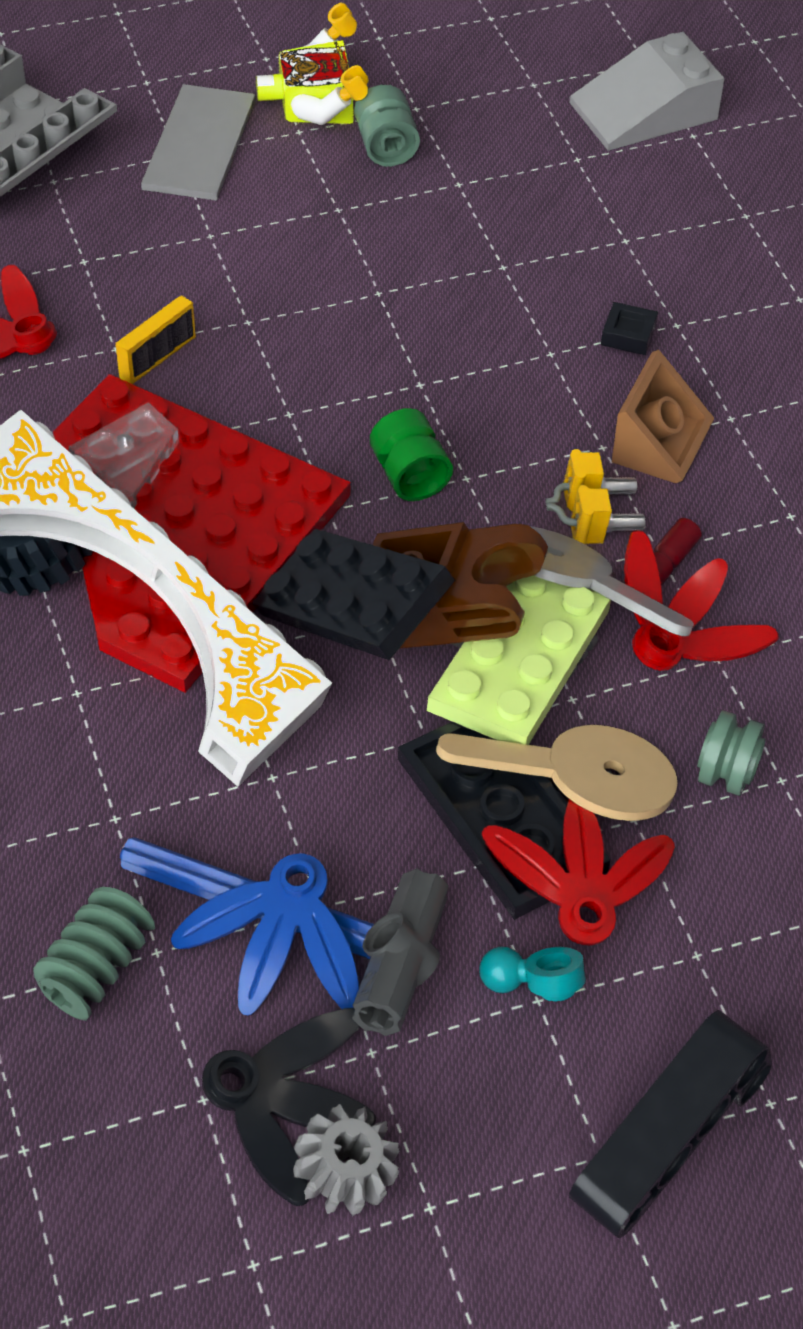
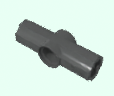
[352,869,449,1036]

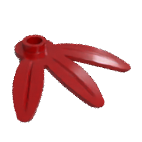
[0,265,57,359]
[624,530,779,671]
[482,799,675,946]

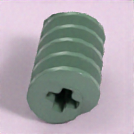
[33,887,155,1021]

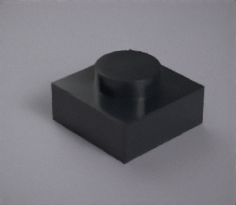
[601,302,658,355]

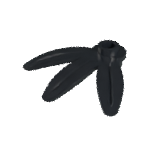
[202,1008,376,1206]

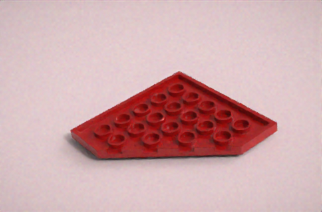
[53,374,351,693]

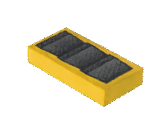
[115,295,196,384]

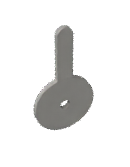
[530,526,694,636]

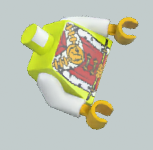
[256,3,368,125]

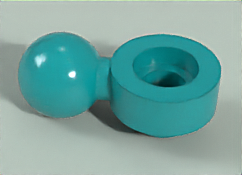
[479,947,586,1001]

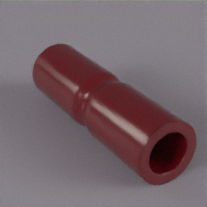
[653,518,702,586]

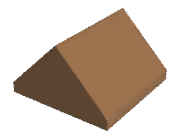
[612,349,714,483]

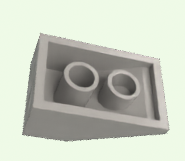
[569,32,724,151]

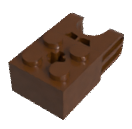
[372,522,548,649]

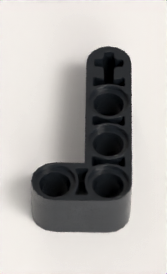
[569,1010,772,1238]

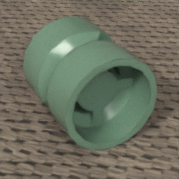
[354,85,420,166]

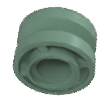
[697,710,766,796]

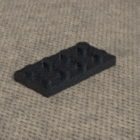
[252,529,455,660]
[398,722,611,920]

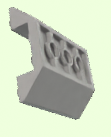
[0,44,117,197]

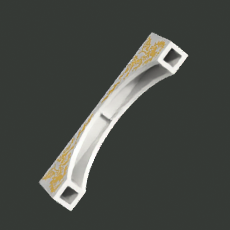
[0,410,332,787]

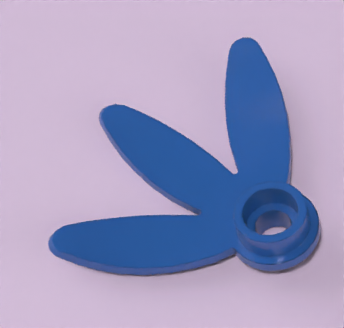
[171,853,359,1016]

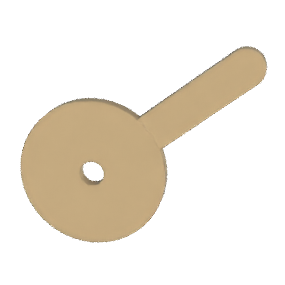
[436,725,678,821]

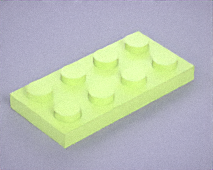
[427,576,611,745]

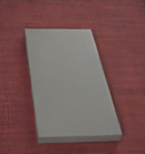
[141,84,255,200]

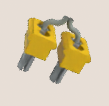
[546,449,646,544]

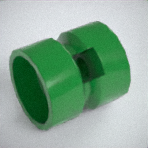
[370,408,453,501]

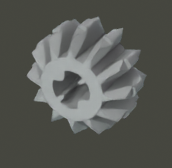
[293,1104,399,1216]

